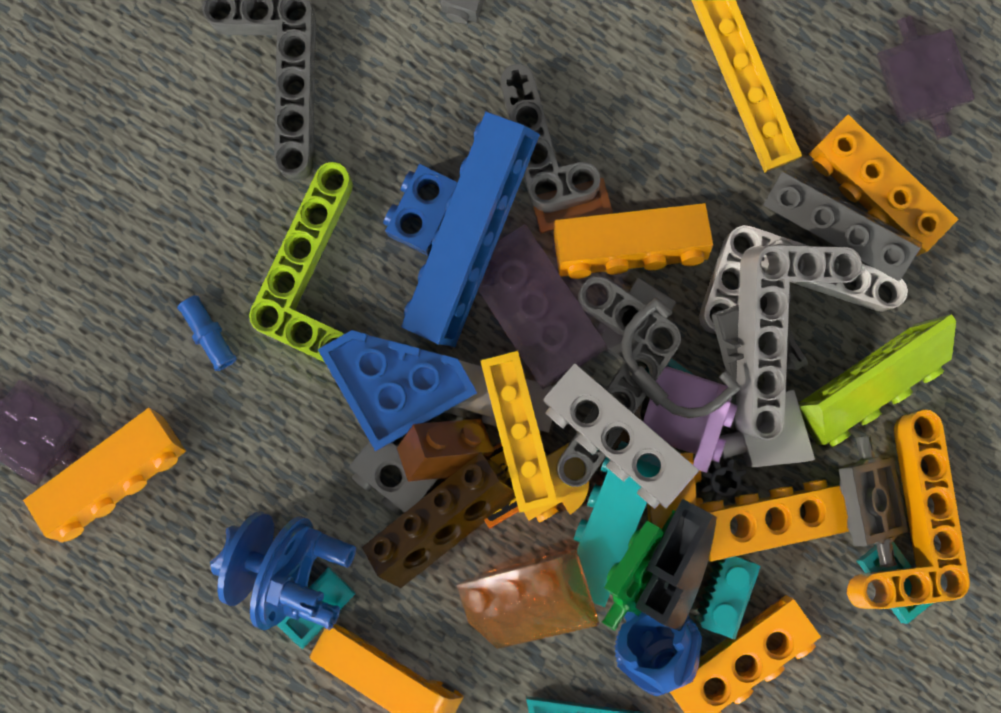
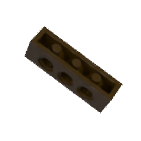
[362,452,516,588]

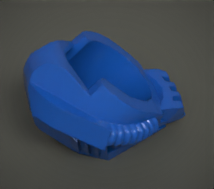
[615,612,702,696]

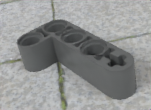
[501,64,600,213]

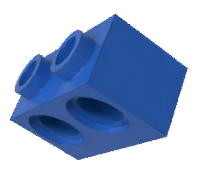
[383,164,458,256]

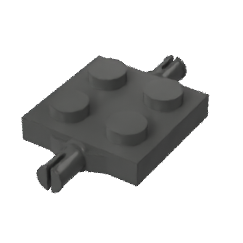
[839,435,908,567]

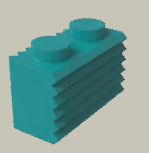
[694,556,761,639]

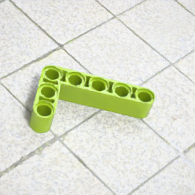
[249,162,353,362]

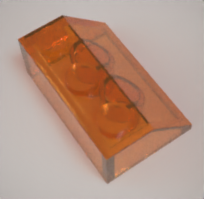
[457,549,600,649]

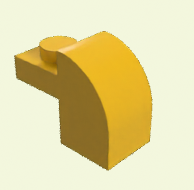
[524,442,589,523]

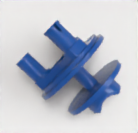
[210,511,356,630]

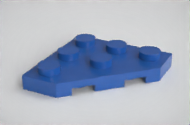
[318,330,477,451]

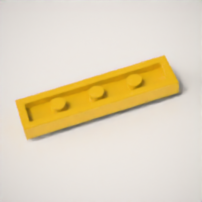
[480,351,558,513]

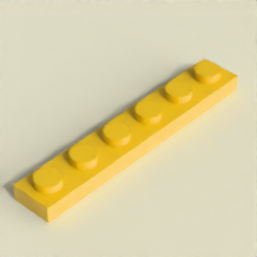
[691,0,802,173]

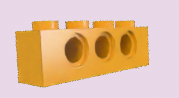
[700,479,849,561]
[670,595,821,713]

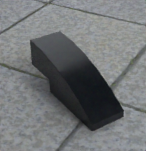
[635,499,717,631]

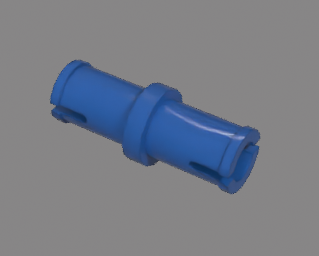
[177,295,237,371]

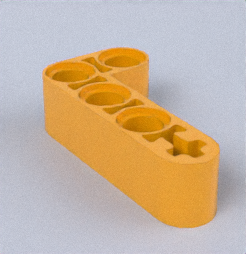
[309,623,464,713]

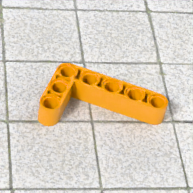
[847,410,970,609]

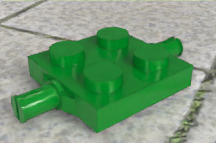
[601,510,675,631]

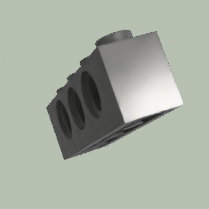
[763,169,923,282]

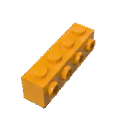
[809,114,959,256]
[554,203,713,279]
[23,408,186,543]

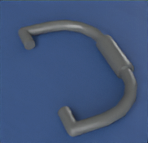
[621,298,740,418]

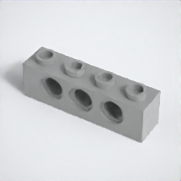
[543,363,699,509]

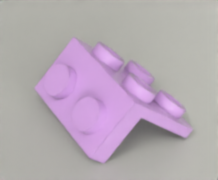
[643,366,738,473]

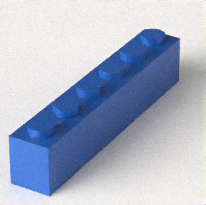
[401,111,540,347]

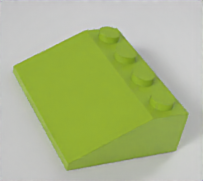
[798,314,956,447]

